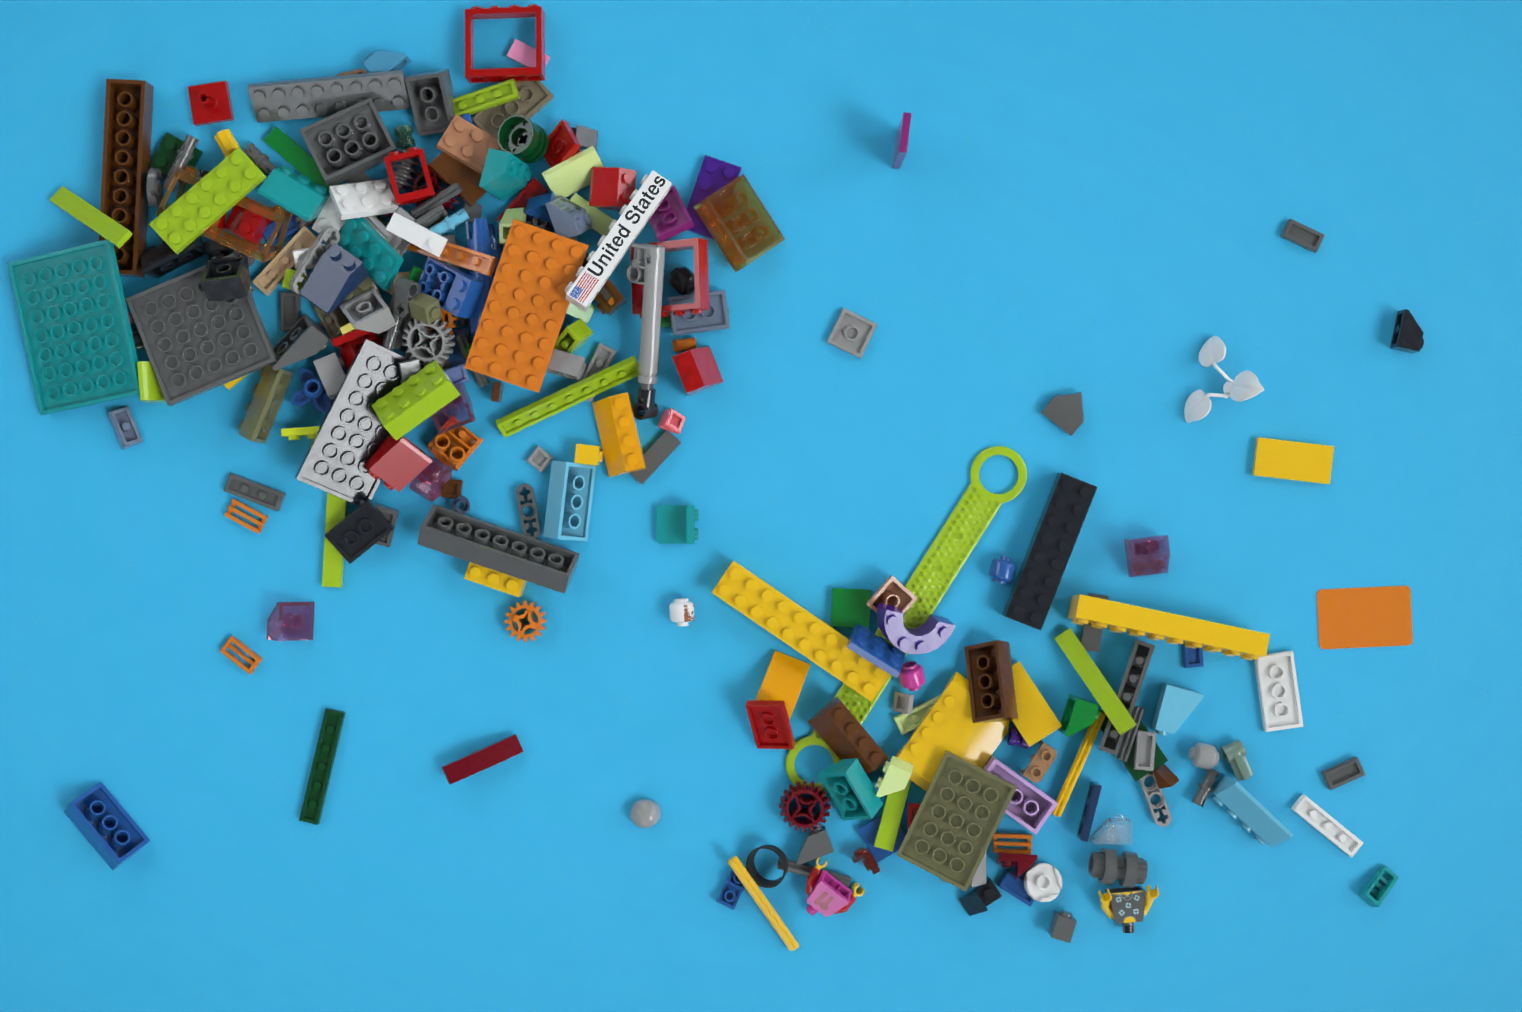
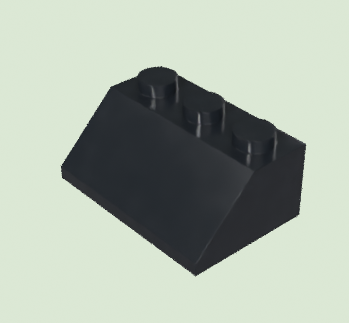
[140,236,205,278]

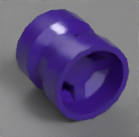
[1007,726,1028,749]

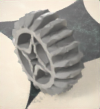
[402,317,455,366]

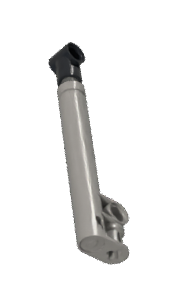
[626,243,665,420]

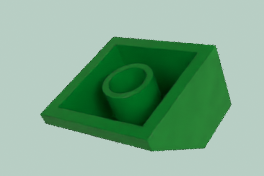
[1058,694,1100,737]

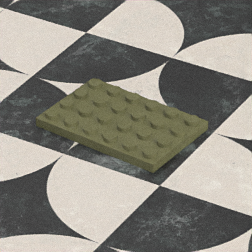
[897,751,1017,892]

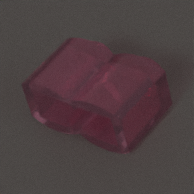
[409,455,453,502]

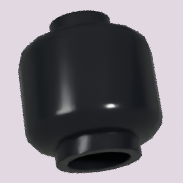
[669,266,695,295]

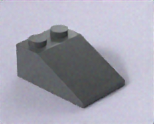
[405,69,455,136]
[271,314,330,371]

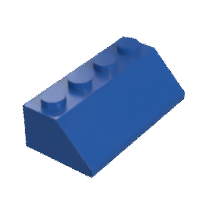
[63,782,150,870]

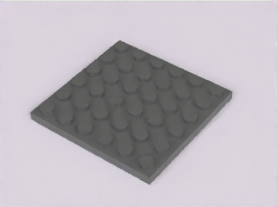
[126,254,278,407]

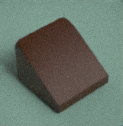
[1153,764,1179,789]

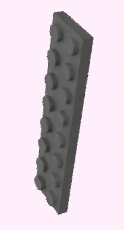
[247,70,411,123]

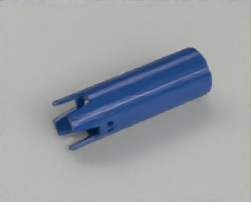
[465,218,503,336]

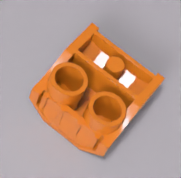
[427,416,483,471]

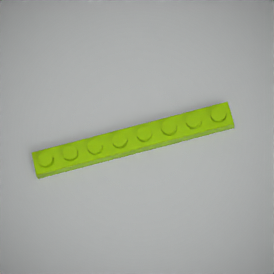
[495,355,639,438]

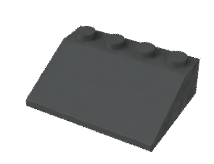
[300,97,397,187]

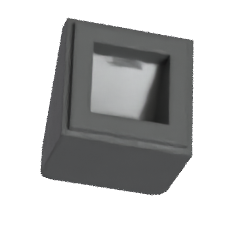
[464,202,482,224]

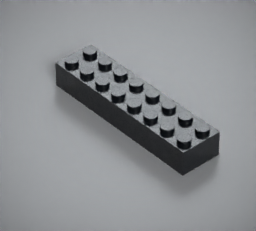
[1002,473,1097,630]

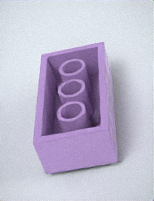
[983,755,1058,835]

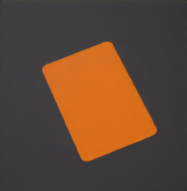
[1317,586,1413,649]

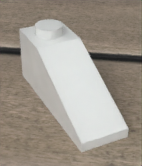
[386,212,448,257]

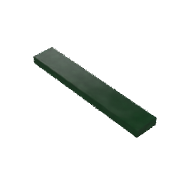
[299,708,346,825]

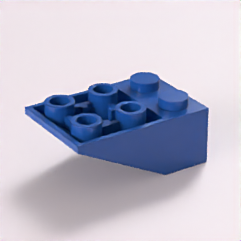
[418,257,485,318]

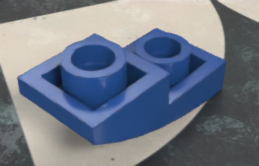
[716,869,745,910]

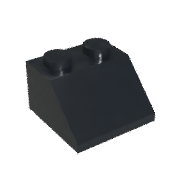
[201,255,250,301]

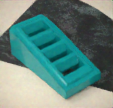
[1357,865,1399,907]

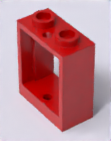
[384,147,436,206]

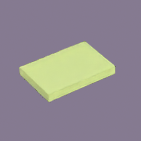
[542,146,604,198]

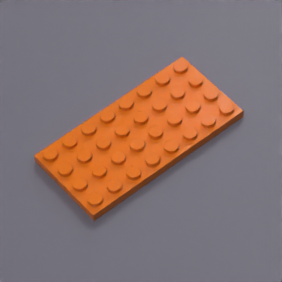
[464,218,589,393]

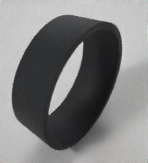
[746,845,788,888]

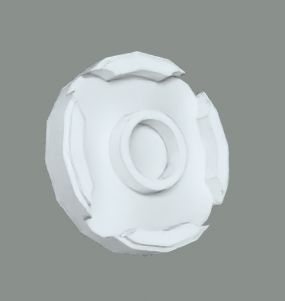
[1024,863,1062,902]

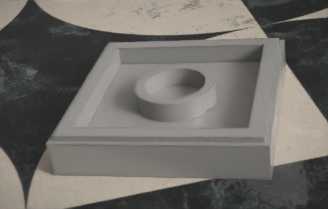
[826,308,877,359]

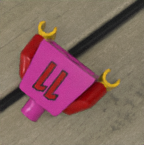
[805,857,864,917]

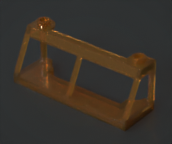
[156,166,292,263]

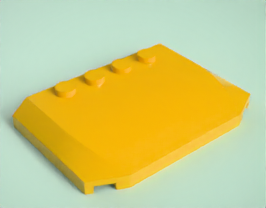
[895,672,1010,792]

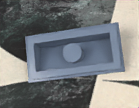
[107,406,143,450]

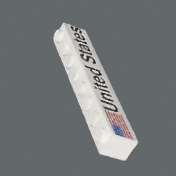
[565,170,672,312]

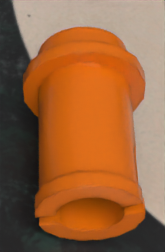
[672,337,697,353]

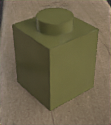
[408,292,442,325]

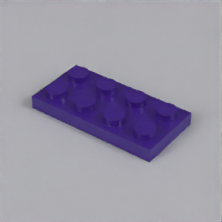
[686,155,741,241]

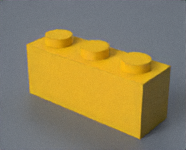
[464,562,527,597]

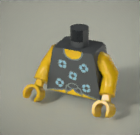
[1098,885,1159,933]

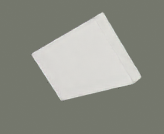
[1254,651,1304,732]

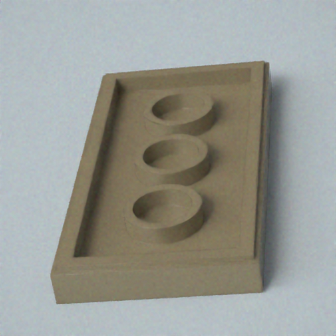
[472,81,554,139]

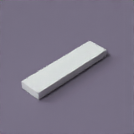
[1291,794,1363,858]

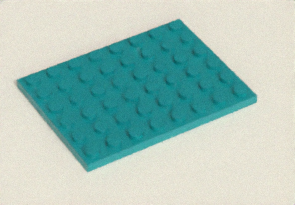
[7,240,140,415]

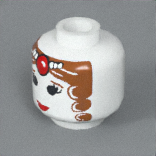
[669,598,695,626]

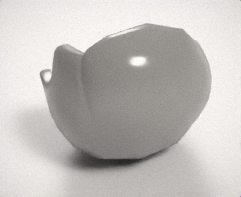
[630,799,661,828]

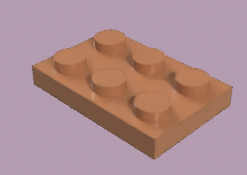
[436,115,503,175]

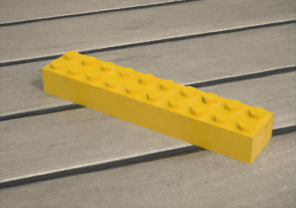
[711,560,890,702]
[1067,594,1270,661]

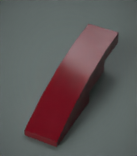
[442,734,523,785]

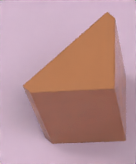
[866,575,918,613]

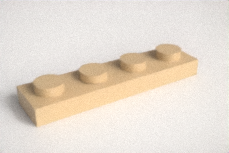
[252,226,317,296]

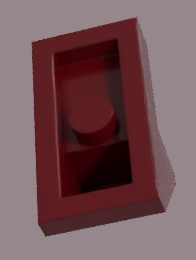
[996,852,1037,881]

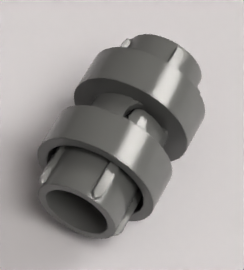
[1088,848,1148,888]

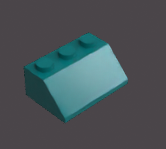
[479,148,531,201]
[257,165,330,222]
[817,758,883,820]

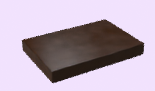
[428,152,487,207]

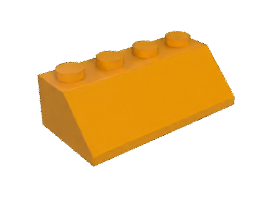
[592,392,646,478]

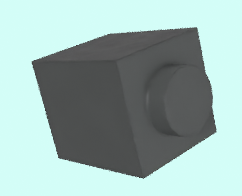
[1048,910,1077,943]

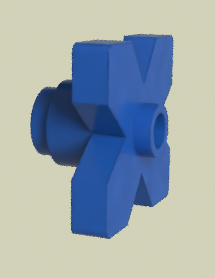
[291,367,332,414]

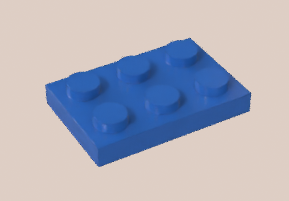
[847,623,906,678]

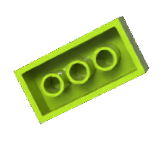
[371,360,460,441]

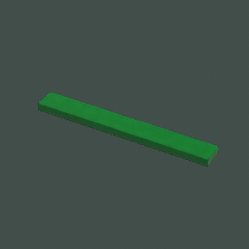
[263,126,388,226]

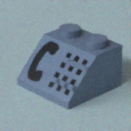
[545,196,592,238]

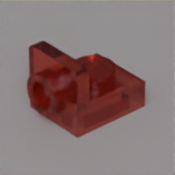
[852,847,880,874]

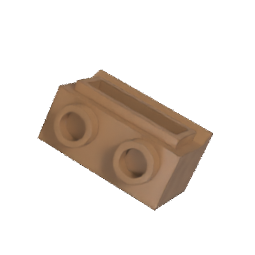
[1019,740,1057,784]

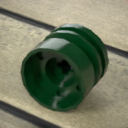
[497,114,549,164]

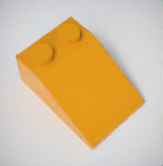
[755,650,810,720]

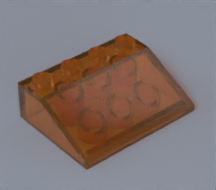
[694,174,785,272]

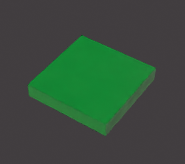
[831,588,871,628]

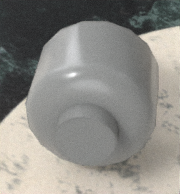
[1189,742,1219,770]

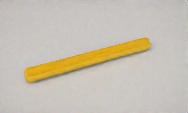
[1052,711,1106,817]
[728,856,799,951]

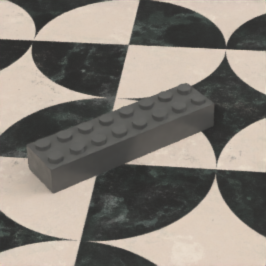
[417,505,580,594]

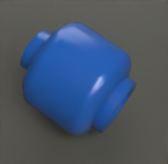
[989,555,1016,585]

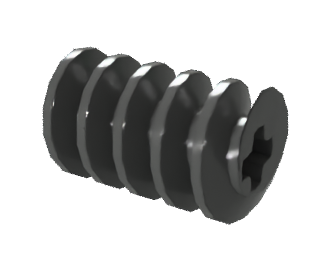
[386,149,420,193]

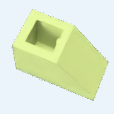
[499,207,526,245]
[875,756,914,797]

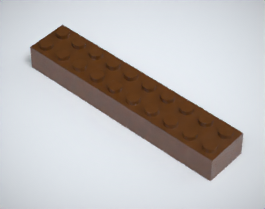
[99,79,154,278]

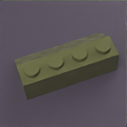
[238,365,294,444]

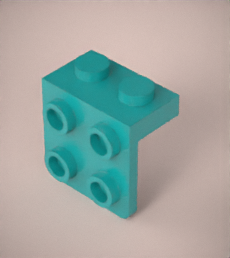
[656,505,698,544]

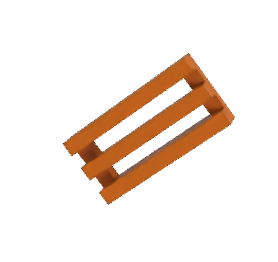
[224,499,268,534]
[220,636,263,674]
[992,833,1032,854]

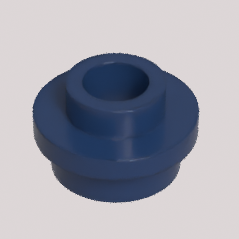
[451,496,470,514]

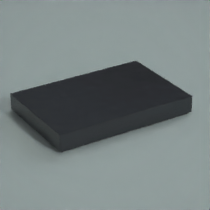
[324,499,395,564]

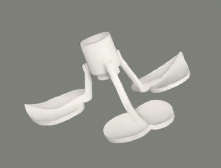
[1184,336,1264,423]

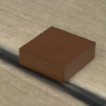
[491,382,504,403]
[441,478,463,499]

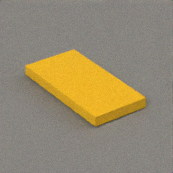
[1252,437,1334,484]
[1012,662,1062,747]

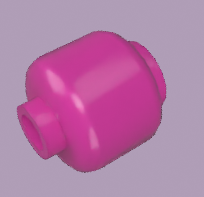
[899,661,925,691]

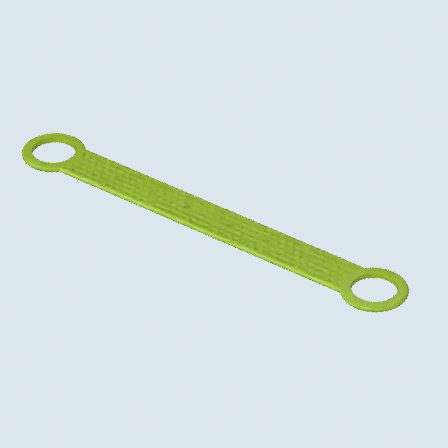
[785,446,1027,791]

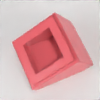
[658,408,686,434]

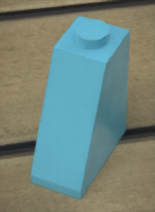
[1151,683,1204,736]

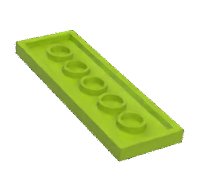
[149,147,267,255]

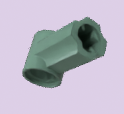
[1220,740,1253,781]

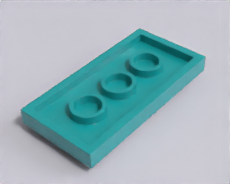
[338,217,404,290]

